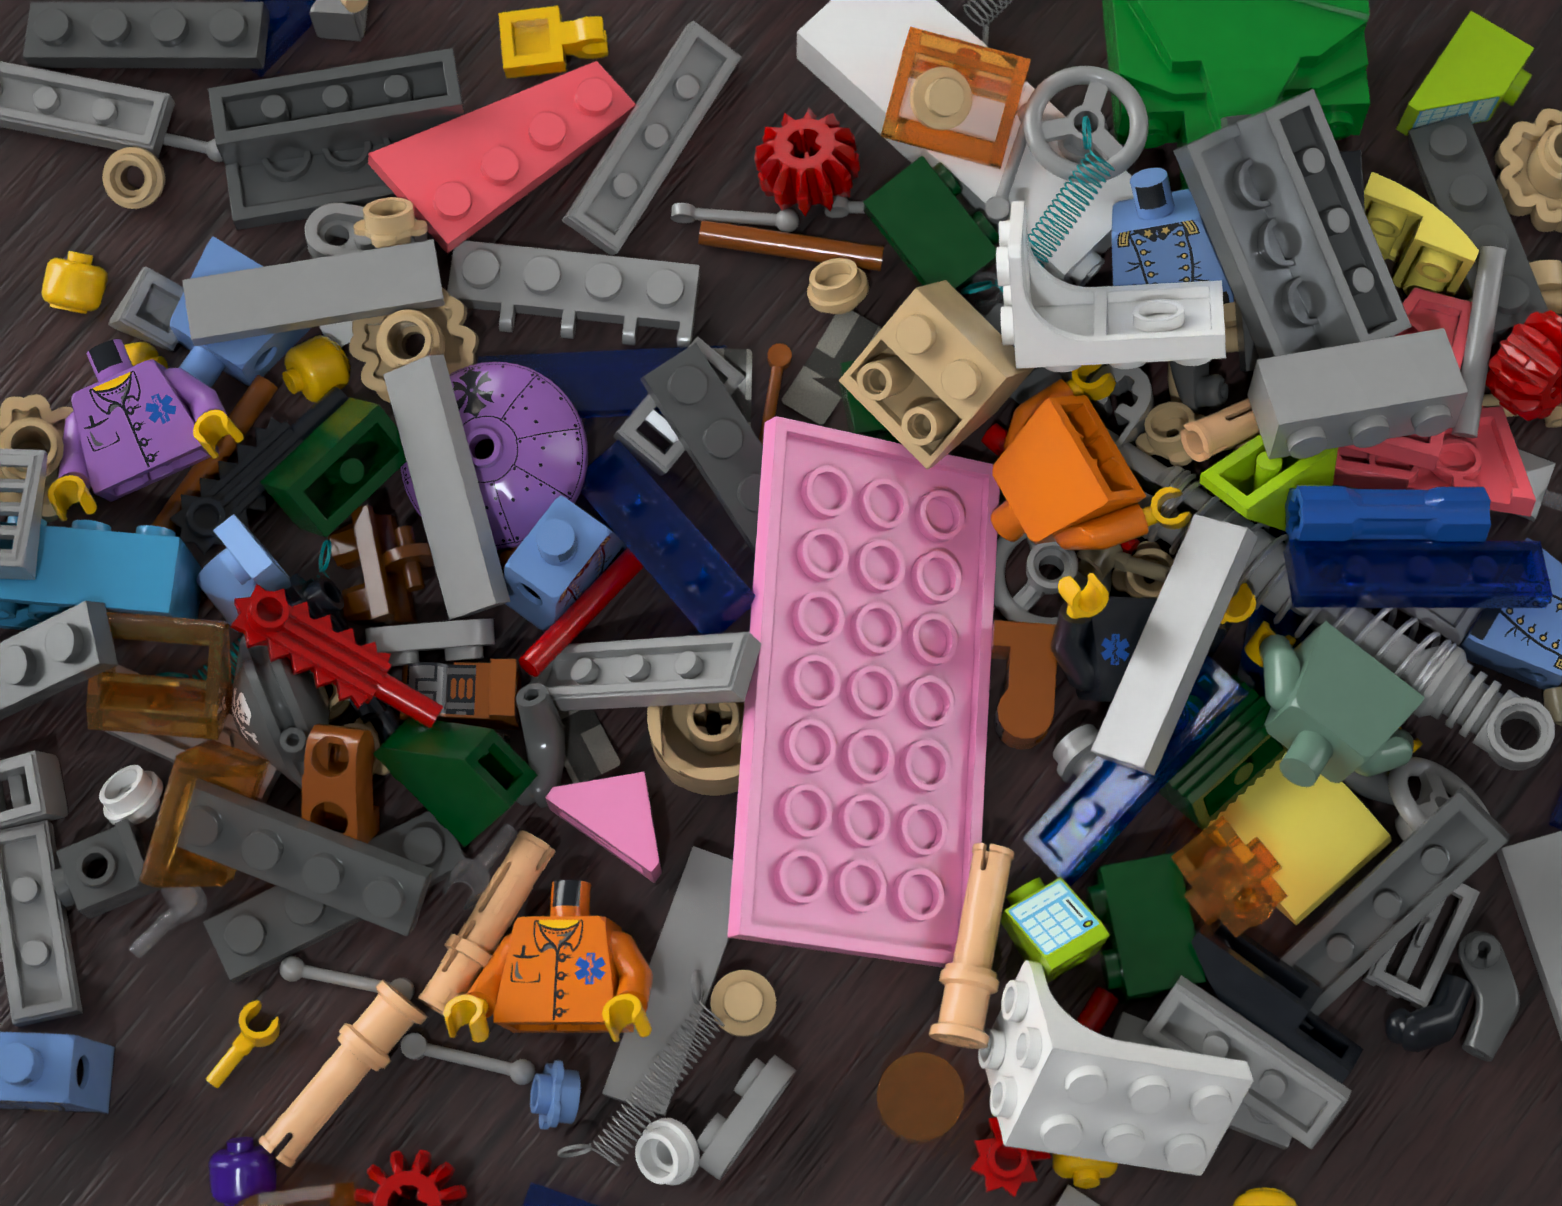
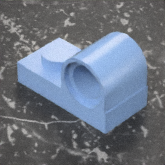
[196,514,291,632]

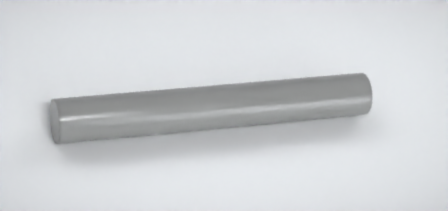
[1451,246,1506,438]

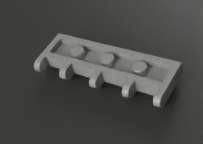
[447,241,700,351]

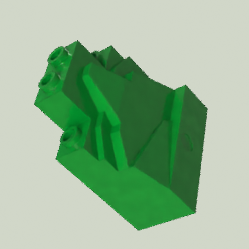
[1102,0,1370,190]

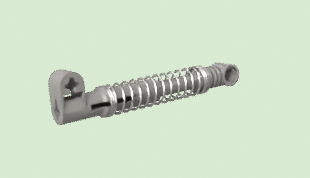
[1082,365,1555,770]

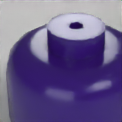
[208,1137,276,1206]

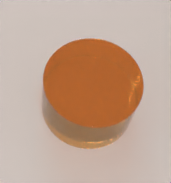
[876,1052,964,1144]

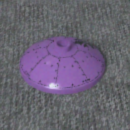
[401,362,588,550]

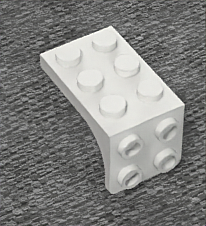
[996,201,1226,372]
[978,960,1253,1176]

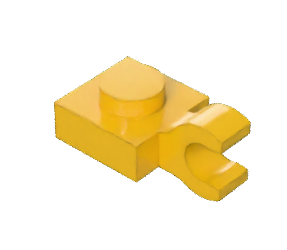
[498,6,609,79]

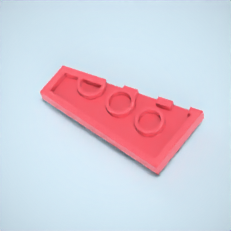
[368,61,636,254]

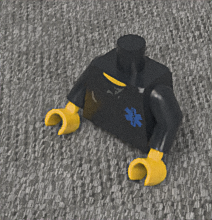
[1051,573,1256,702]

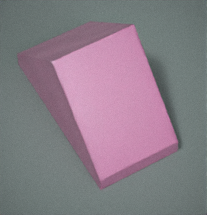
[545,772,662,883]

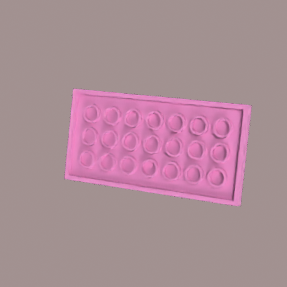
[728,416,1000,968]

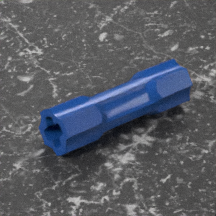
[1285,486,1491,544]

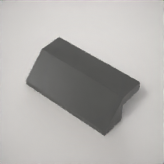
[208,48,466,230]
[1173,89,1412,359]

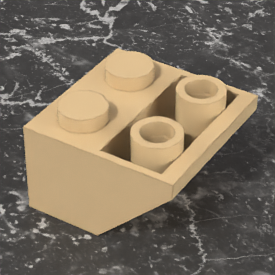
[839,280,1034,469]

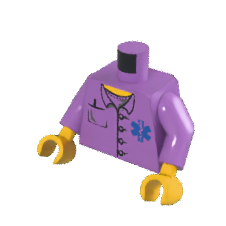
[47,339,244,521]

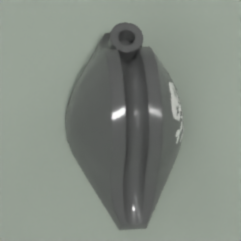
[232,635,330,789]

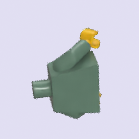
[1244,621,1425,787]

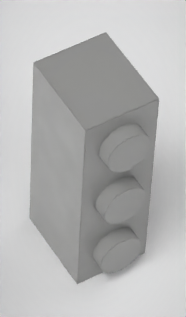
[1248,328,1468,459]

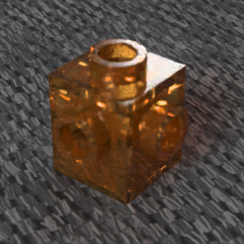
[1171,816,1288,938]

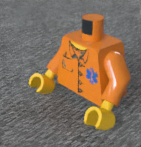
[991,364,1192,550]
[443,880,653,1042]

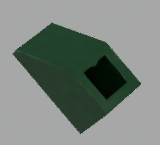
[373,717,538,847]

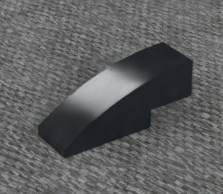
[1191,912,1363,1084]

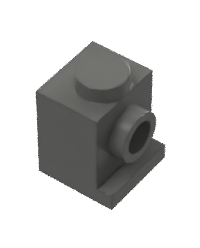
[51,818,163,919]

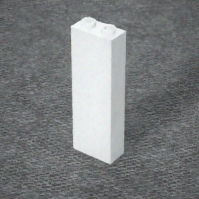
[797,0,1134,287]

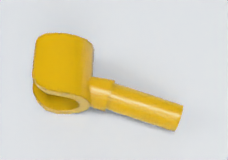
[205,1000,280,1088]

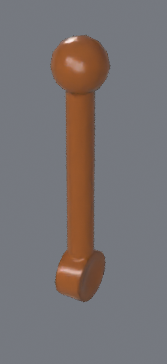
[759,343,792,445]

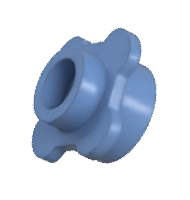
[530,1060,580,1130]

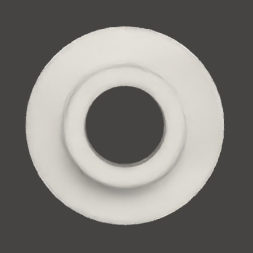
[99,765,163,825]
[635,1118,700,1185]

